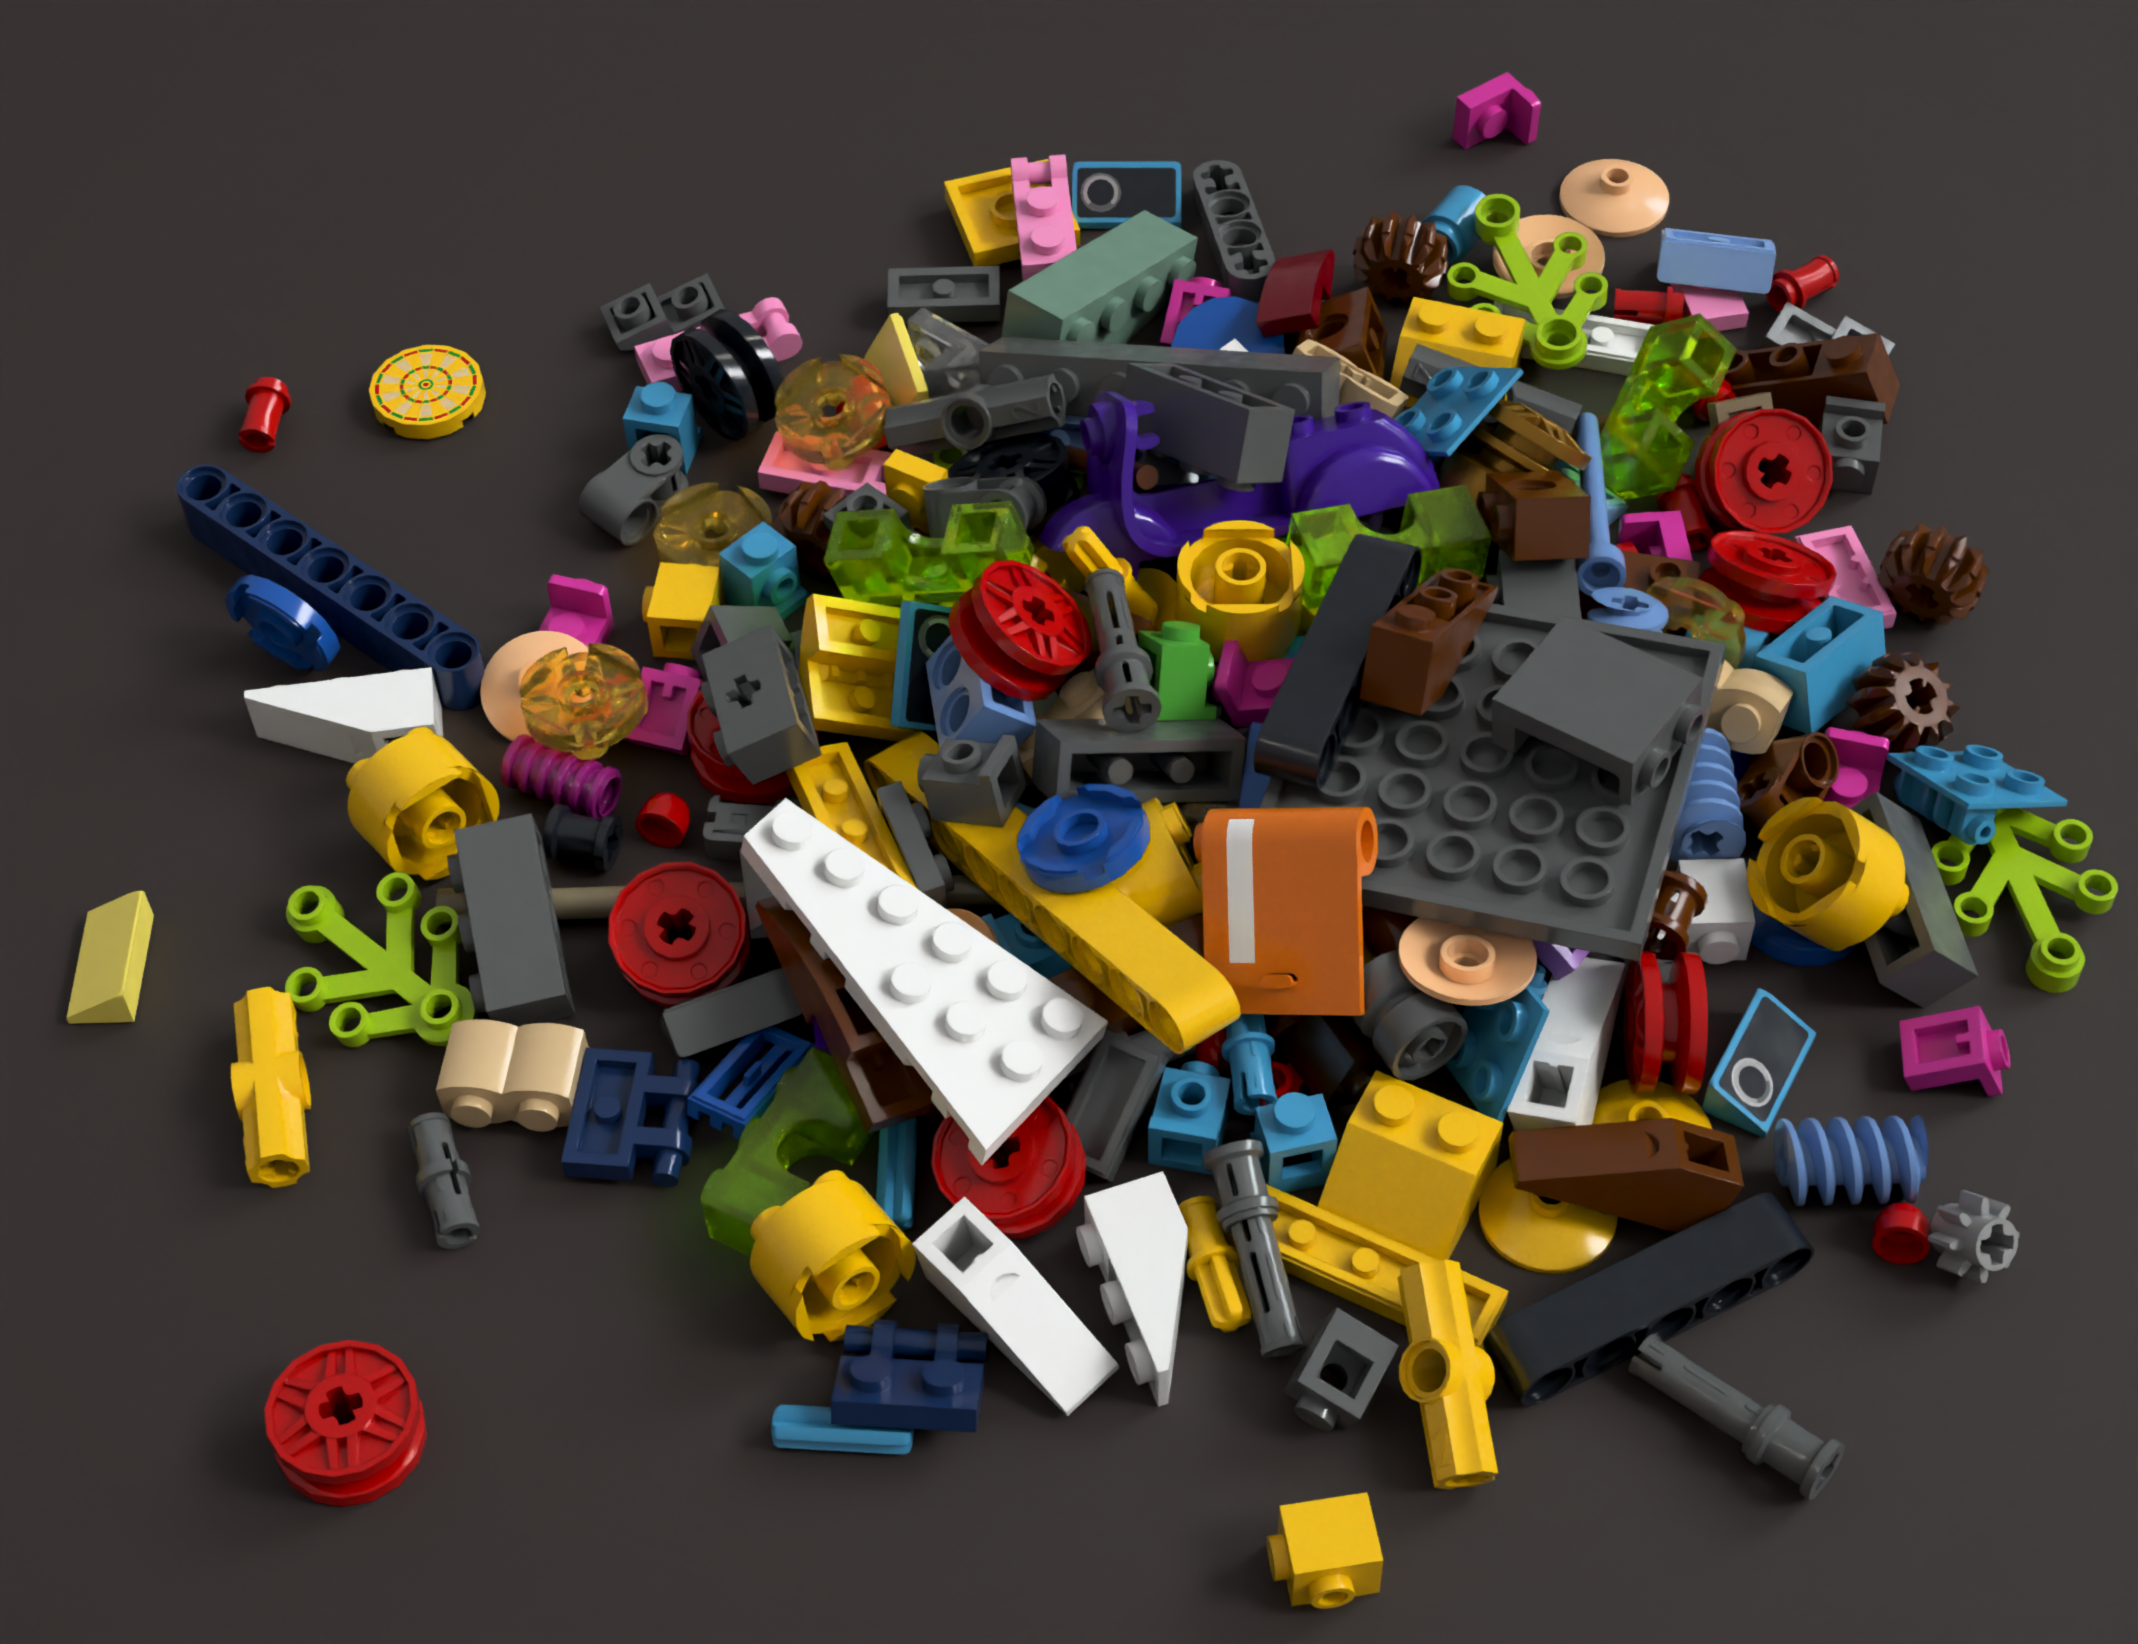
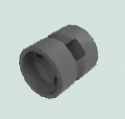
[1350,950,1468,1080]

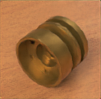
[1436,399,1592,512]

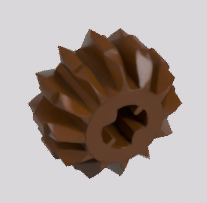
[1353,210,1449,305]
[771,480,861,580]
[1877,523,1989,626]
[1846,651,1960,753]

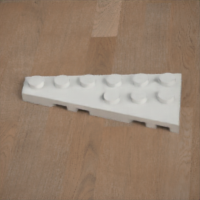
[741,798,1108,1166]

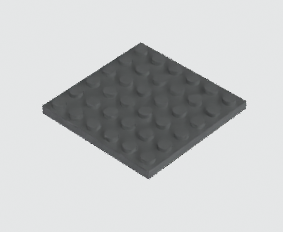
[1260,603,1726,961]

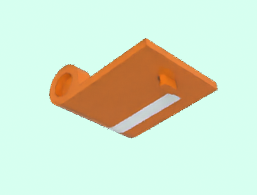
[1193,807,1378,1016]

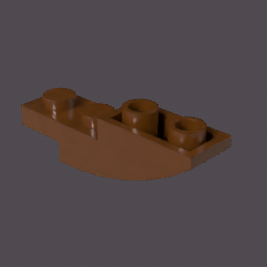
[755,896,934,1134]

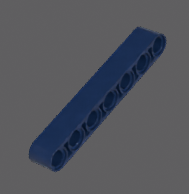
[176,464,485,711]

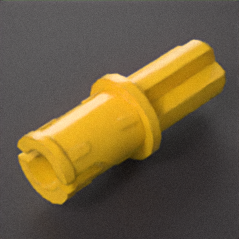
[1062,526,1158,622]
[1178,1196,1252,1333]

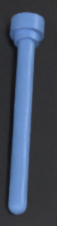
[1575,412,1626,597]

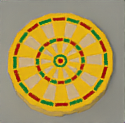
[369,345,486,439]

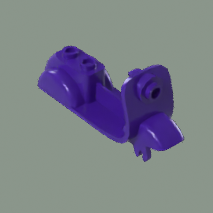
[1038,391,1440,582]

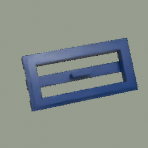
[687,1026,816,1142]

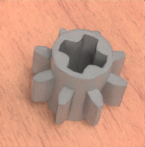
[1927,1190,2019,1283]

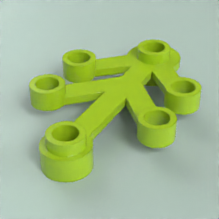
[1447,194,1608,370]
[1931,808,2118,993]
[285,872,478,1047]

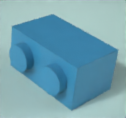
[1754,596,1886,734]

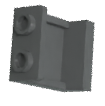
[1492,616,1706,806]

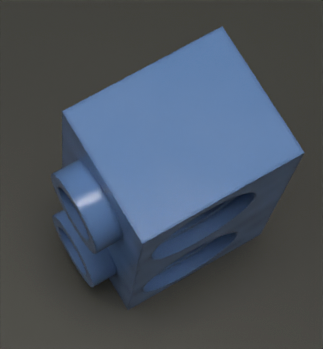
[926,635,1036,749]

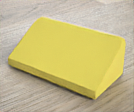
[863,313,929,406]
[66,891,154,1024]

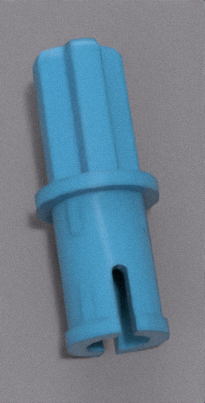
[1221,1014,1277,1116]

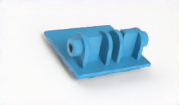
[1394,366,1524,468]
[1886,745,2068,845]
[1445,964,1550,1122]

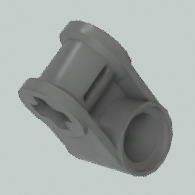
[579,434,690,546]
[922,476,1047,550]

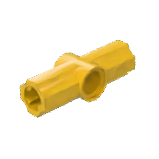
[231,987,311,1188]
[1397,1259,1498,1490]

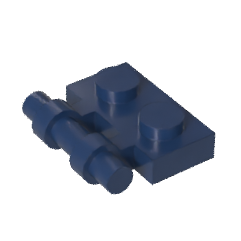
[561,1047,701,1187]
[831,1319,989,1433]

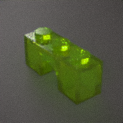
[1600,313,1737,500]
[1286,485,1492,610]
[823,501,1034,605]
[701,1047,875,1257]

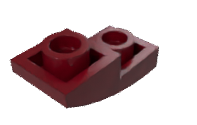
[1256,249,1335,337]

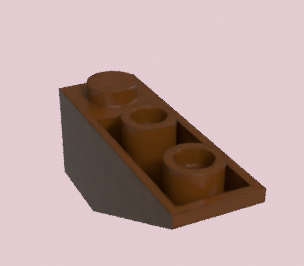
[1709,333,1900,427]
[1359,568,1498,716]
[1508,1118,1744,1233]

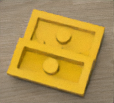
[799,594,917,742]

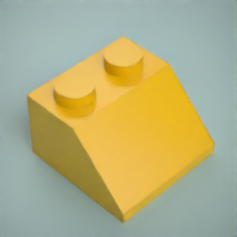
[1390,297,1526,445]
[1317,1070,1503,1260]

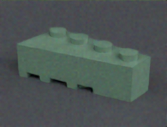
[1001,210,1198,344]

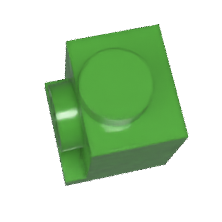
[1138,621,1217,721]

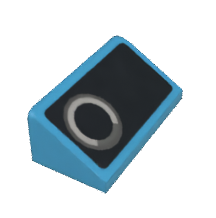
[1072,161,1181,229]
[890,601,951,734]
[1702,988,1817,1138]

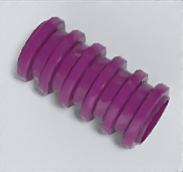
[501,734,622,819]

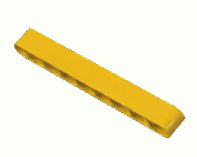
[864,731,1241,1054]

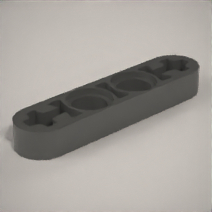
[1193,160,1276,302]

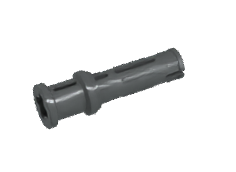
[1085,568,1162,732]
[1202,1140,1307,1359]
[1628,1334,1845,1501]

